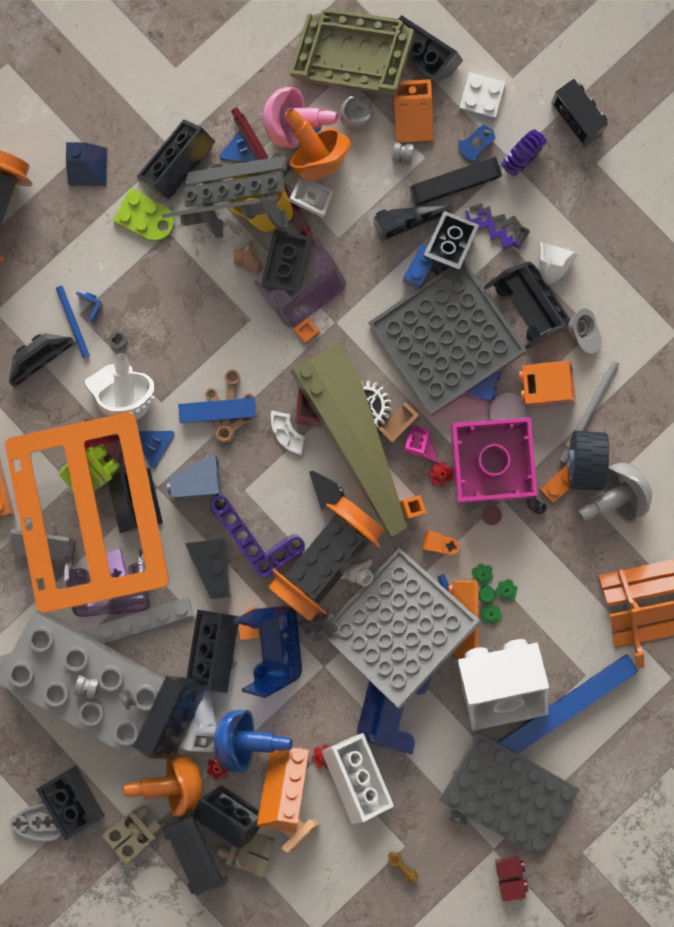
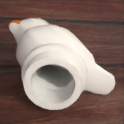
[340,559,373,586]

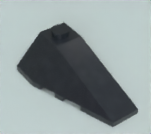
[399,15,463,83]
[373,204,453,242]

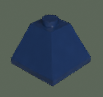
[66,142,107,186]

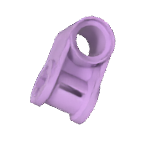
[107,548,128,578]

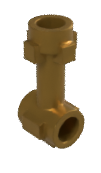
[388,852,419,884]

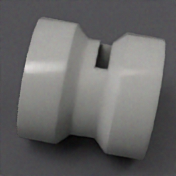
[392,142,413,163]
[74,675,99,700]

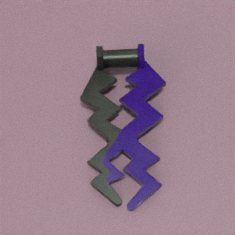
[465,203,530,249]

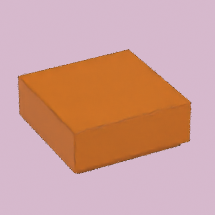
[293,317,320,345]

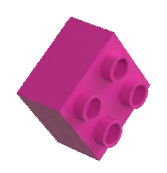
[450,417,538,505]

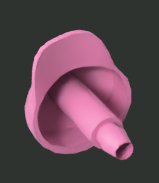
[263,87,339,149]

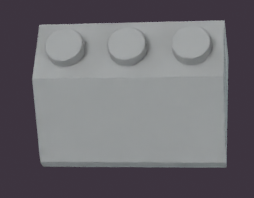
[11,529,75,565]

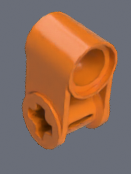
[422,530,460,555]

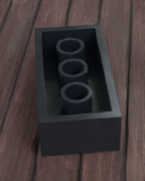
[133,675,206,760]

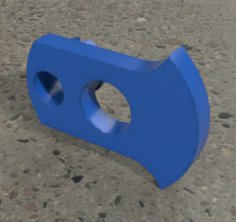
[459,124,496,161]

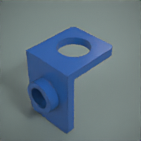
[76,292,103,324]

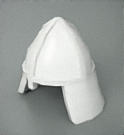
[539,242,578,285]

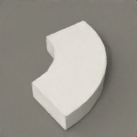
[271,411,305,456]

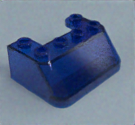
[357,677,431,755]

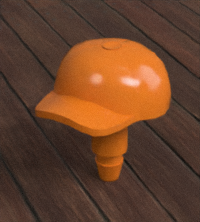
[285,108,351,182]
[123,753,202,817]

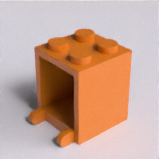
[520,361,576,408]

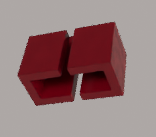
[495,856,529,902]

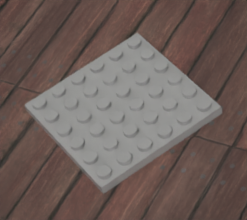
[323,548,481,709]

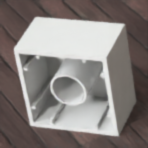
[459,639,549,731]

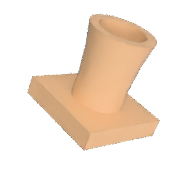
[280,818,320,853]

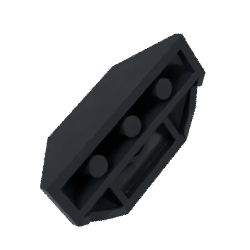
[9,333,76,388]

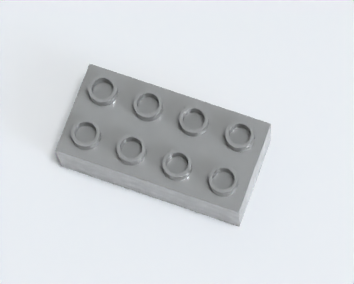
[0,610,165,759]

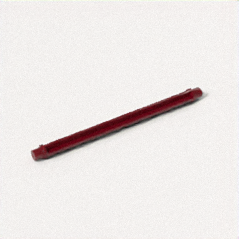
[231,107,314,238]

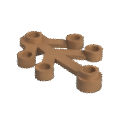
[205,369,254,444]

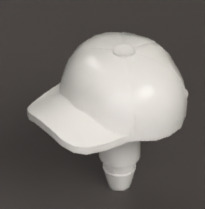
[85,353,155,420]

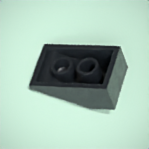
[423,211,479,272]

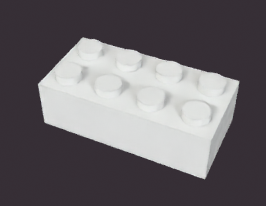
[322,733,394,824]

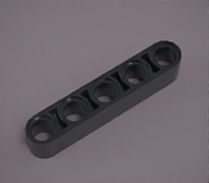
[409,157,503,206]

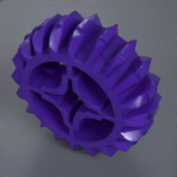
[501,129,547,176]

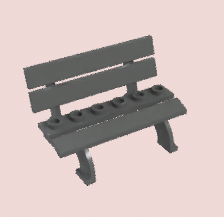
[162,153,287,238]

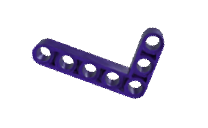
[211,494,305,576]

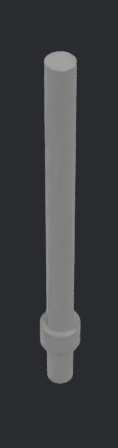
[559,361,619,464]

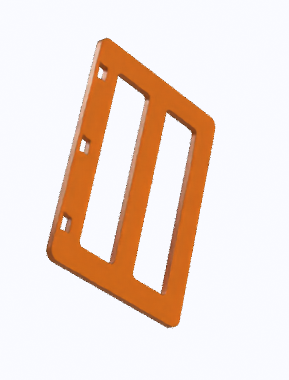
[5,412,169,613]

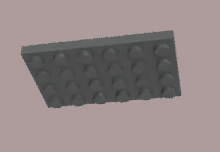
[439,732,580,857]

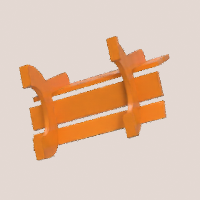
[598,559,674,669]

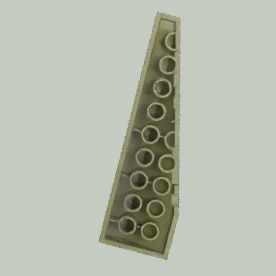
[290,343,408,537]

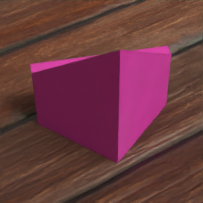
[404,425,440,464]

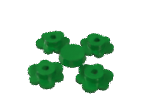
[471,564,517,625]

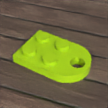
[113,188,174,242]

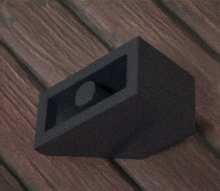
[309,471,345,509]

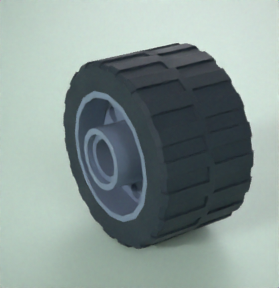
[567,431,609,491]

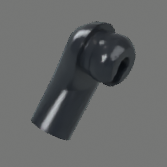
[527,497,547,514]

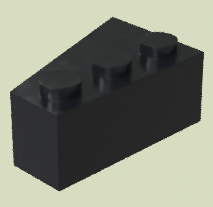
[185,539,232,599]

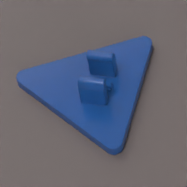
[219,130,257,163]
[139,431,174,468]

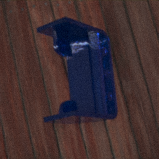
[233,606,302,698]

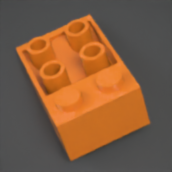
[393,79,434,143]

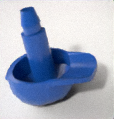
[213,710,293,773]

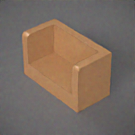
[378,402,419,445]

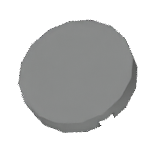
[489,393,527,420]

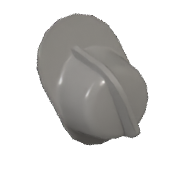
[568,308,601,354]

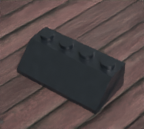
[137,119,216,200]
[186,609,240,693]

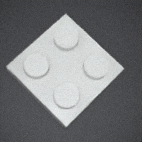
[459,72,505,119]

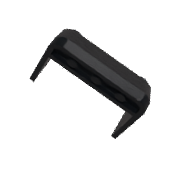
[484,261,570,350]
[162,809,228,897]

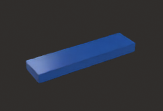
[178,397,256,424]

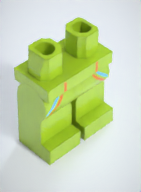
[58,444,119,491]

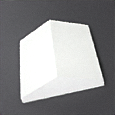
[289,177,334,218]

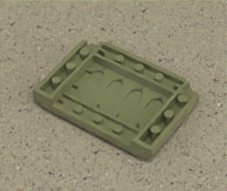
[289,8,415,95]

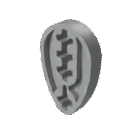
[10,803,62,841]

